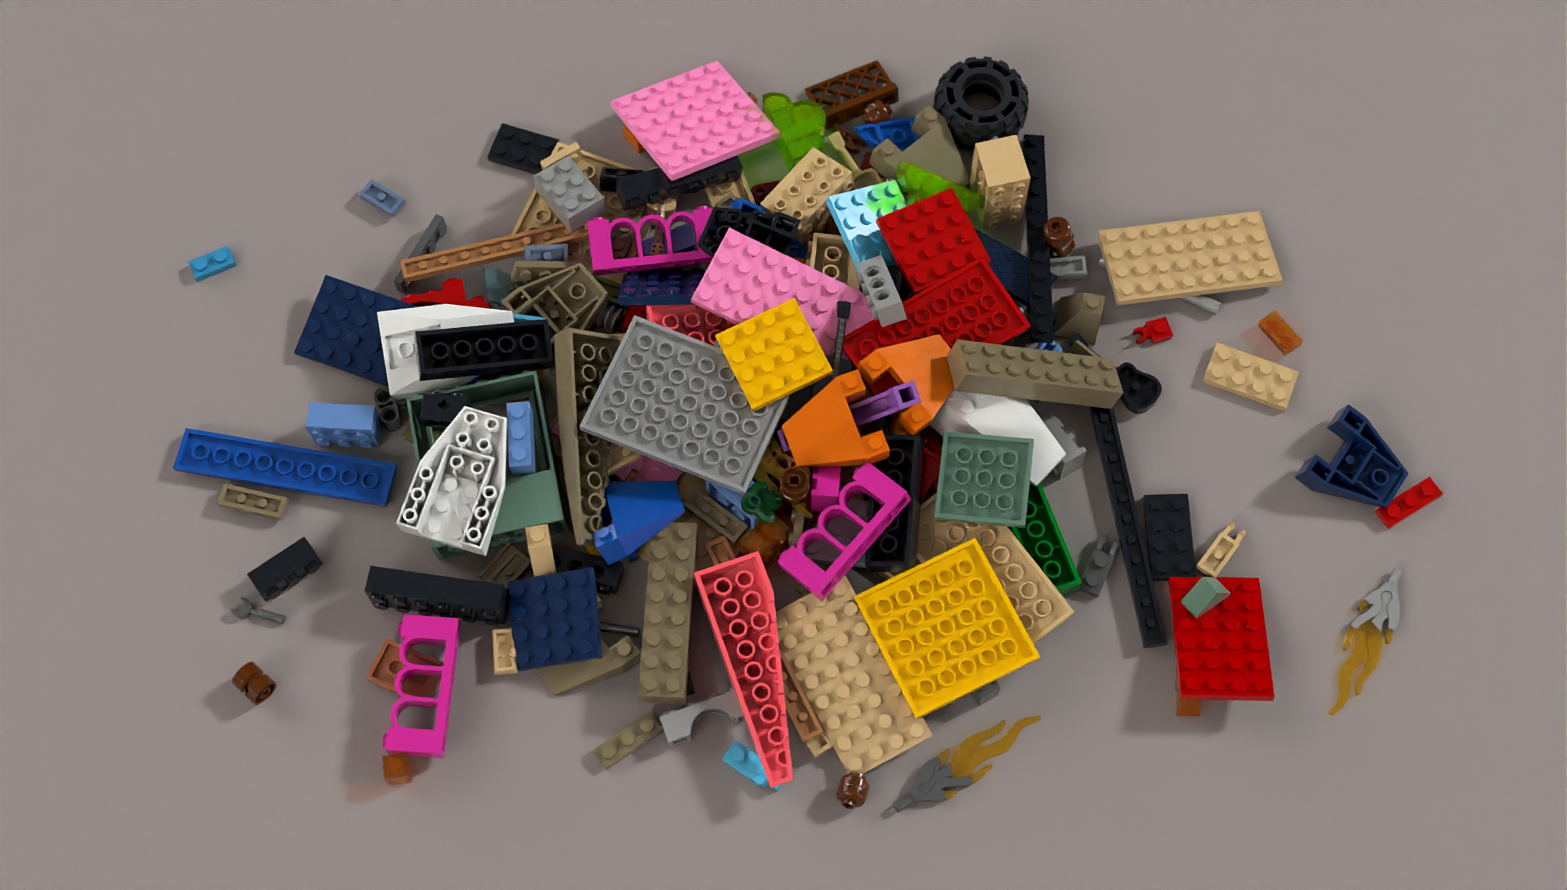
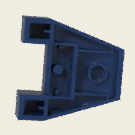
[1294,404,1409,508]

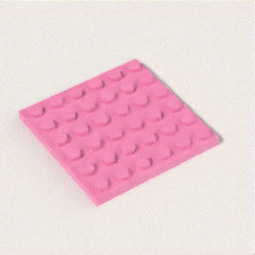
[611,61,780,181]

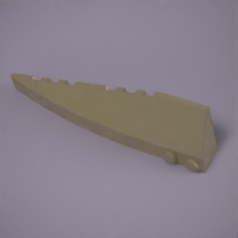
[554,328,623,547]

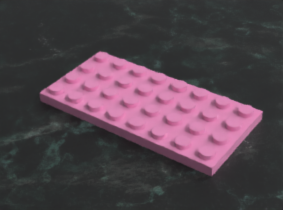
[691,228,874,369]

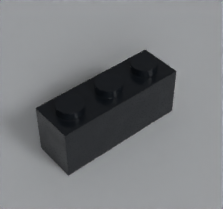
[247,536,323,601]

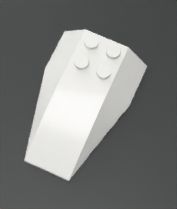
[929,388,1066,486]

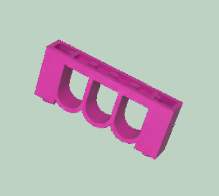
[587,206,713,276]
[777,461,911,601]
[382,615,461,759]

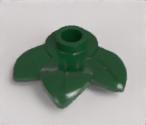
[741,481,784,523]

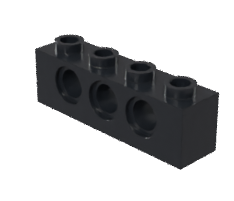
[529,544,625,595]

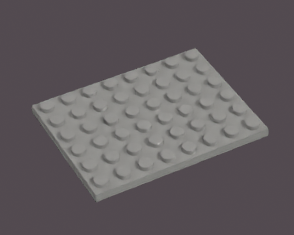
[580,315,791,495]

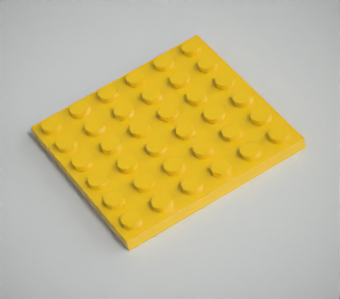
[853,538,1040,720]

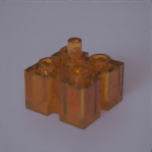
[739,515,789,570]

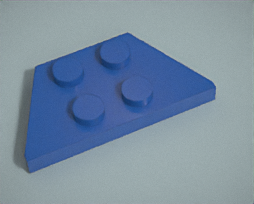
[855,116,920,152]

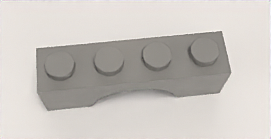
[659,687,745,748]

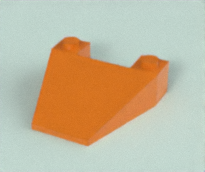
[856,334,954,435]
[782,369,890,467]

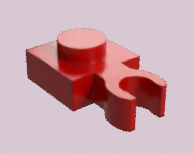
[1132,317,1173,344]

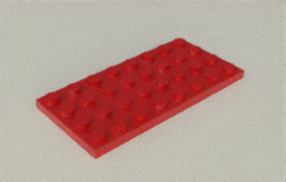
[843,256,1031,396]

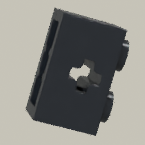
[420,392,472,427]

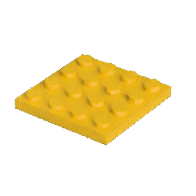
[715,297,833,412]

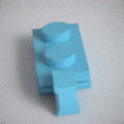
[722,740,783,791]

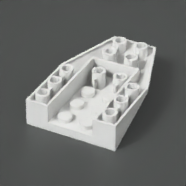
[377,304,514,401]
[396,406,507,556]

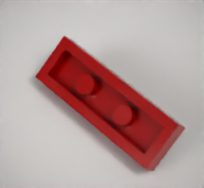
[1375,477,1443,530]

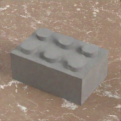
[534,156,606,233]

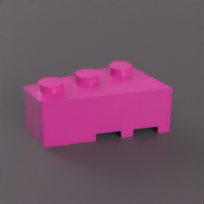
[811,466,845,512]

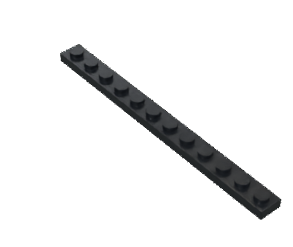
[1023,134,1054,343]
[1089,406,1167,648]

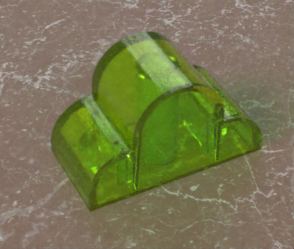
[762,92,826,171]
[896,161,984,213]

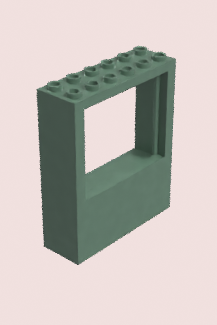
[406,370,570,560]

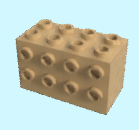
[760,147,854,247]

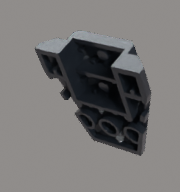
[697,207,801,258]

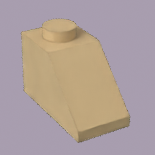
[525,524,557,577]

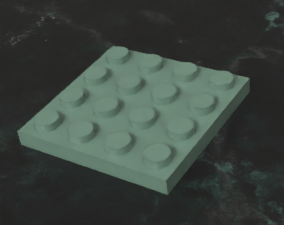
[934,431,1034,528]

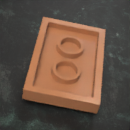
[365,638,443,698]

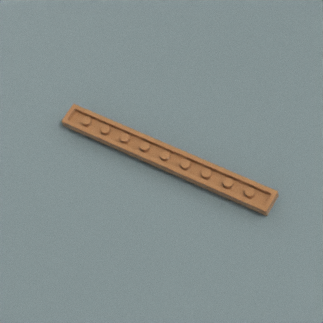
[400,213,608,283]
[704,535,824,744]

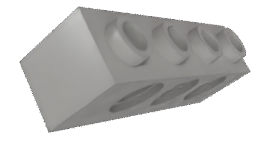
[856,255,907,327]

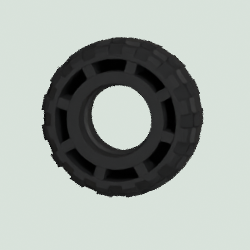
[933,56,1029,151]

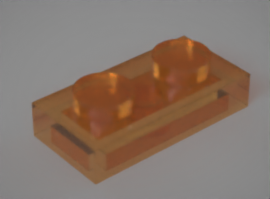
[1257,311,1303,356]

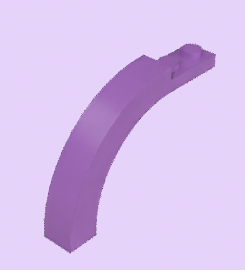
[776,380,921,452]

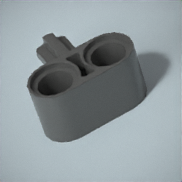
[373,387,408,432]

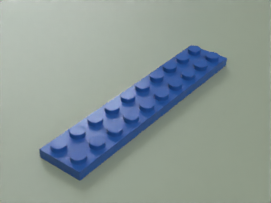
[173,428,398,507]

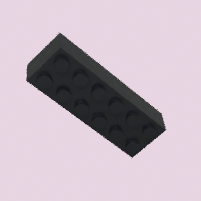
[414,319,553,381]
[865,435,925,573]
[364,566,509,626]

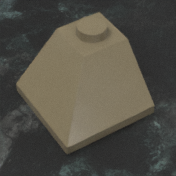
[1054,292,1105,345]

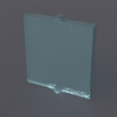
[482,267,511,307]

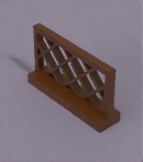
[804,60,899,130]

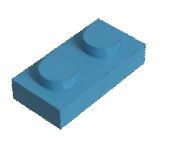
[188,246,237,282]

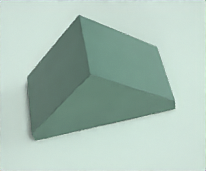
[1181,577,1230,618]

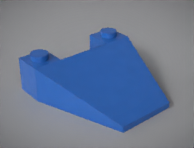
[593,481,685,565]

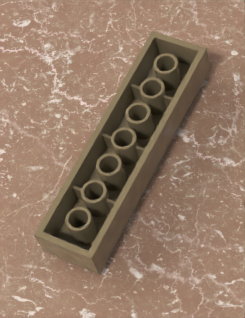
[947,340,1123,409]
[638,522,699,705]

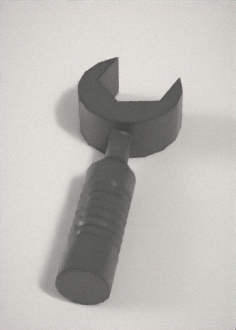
[231,597,286,624]

